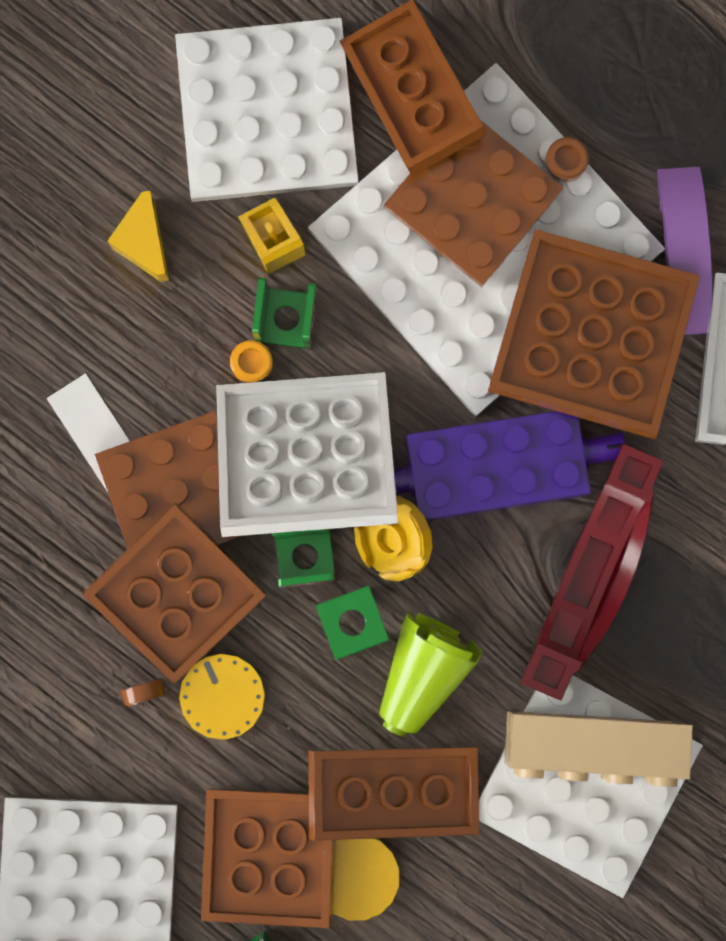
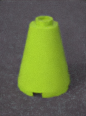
[379,612,483,737]

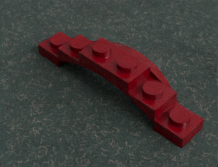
[520,444,663,701]

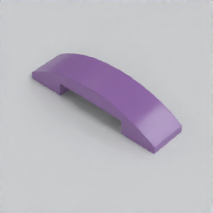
[657,167,713,335]

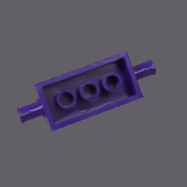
[394,411,625,521]

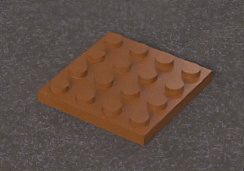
[488,229,700,439]

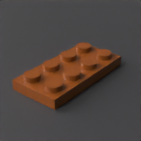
[339,0,487,176]
[308,747,479,841]

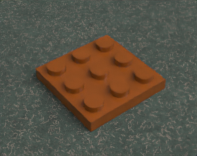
[384,120,564,288]
[94,411,247,548]
[82,502,266,684]
[201,789,335,928]

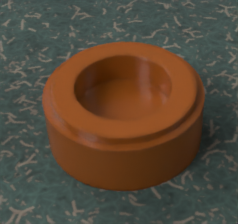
[545,137,589,182]
[120,678,166,707]

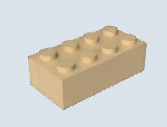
[504,711,693,787]

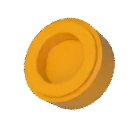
[230,340,273,383]

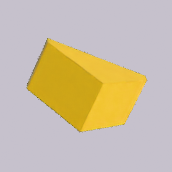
[107,191,169,282]
[238,198,305,275]

